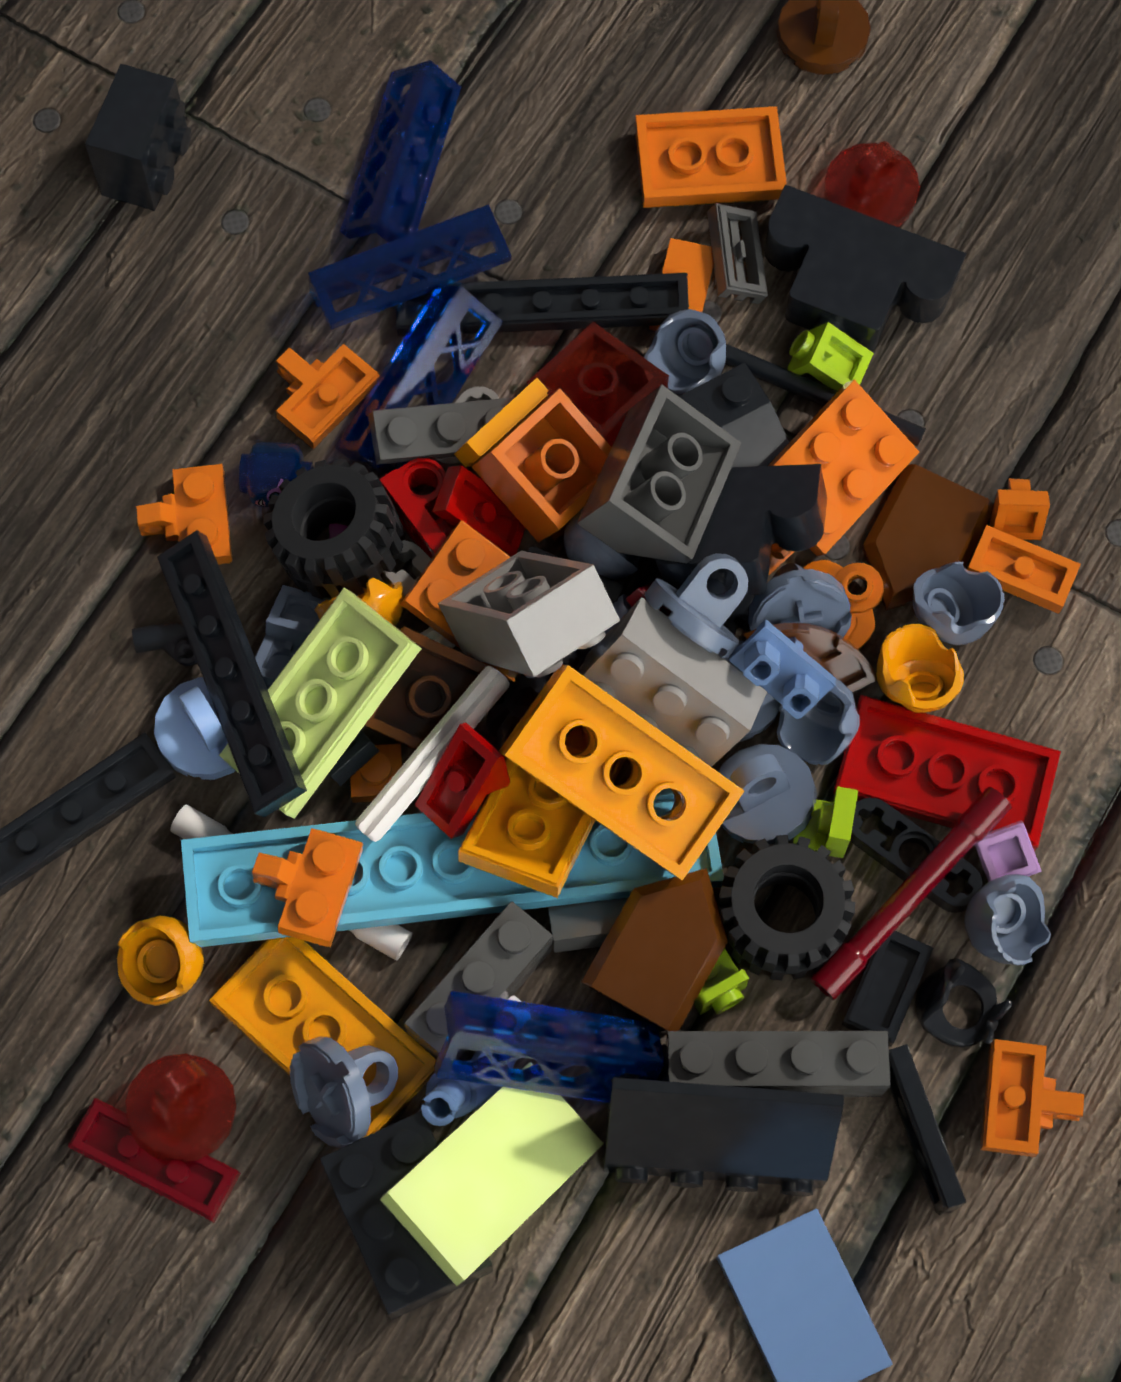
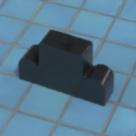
[764,184,967,352]
[655,464,827,595]

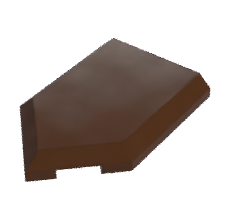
[862,464,994,611]
[581,868,728,1032]

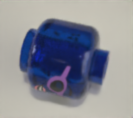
[239,442,314,507]

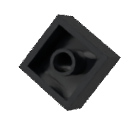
[85,64,191,211]

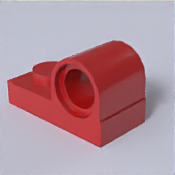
[379,458,452,559]

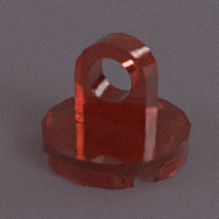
[824,141,920,227]
[126,1054,236,1162]

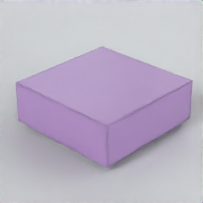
[975,820,1042,882]

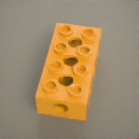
[499,664,744,880]

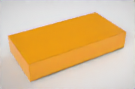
[454,378,549,467]

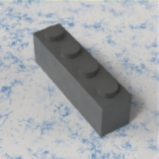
[665,1031,891,1097]

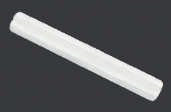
[355,666,509,842]

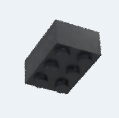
[320,1111,493,1320]

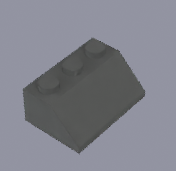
[577,385,742,564]

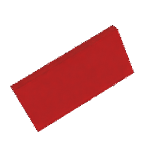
[833,695,1061,852]

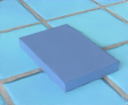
[716,1209,893,1382]

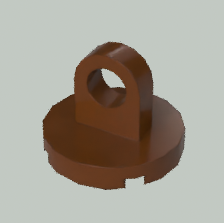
[777,0,871,75]

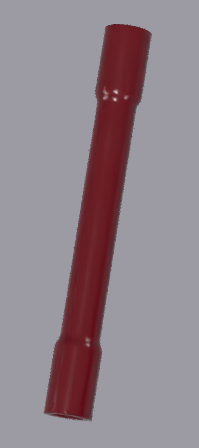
[810,787,1012,1001]

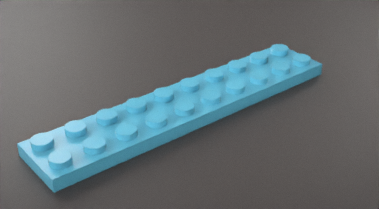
[181,788,724,947]

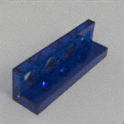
[340,60,461,250]
[308,204,512,330]
[335,285,503,476]
[434,991,665,1102]

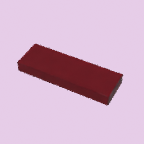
[67,1098,241,1223]

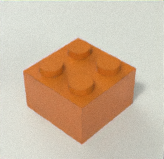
[471,389,612,542]

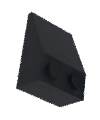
[678,363,790,467]

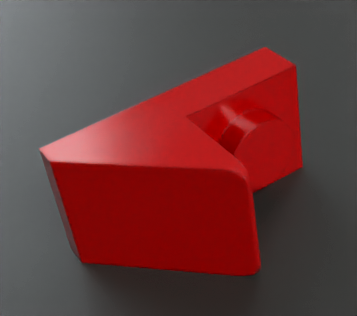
[432,465,525,557]
[415,722,511,839]

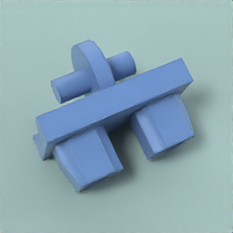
[729,619,836,719]

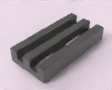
[707,203,768,304]

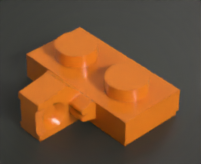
[276,344,380,449]
[136,464,233,565]
[252,828,363,947]
[980,1039,1085,1157]

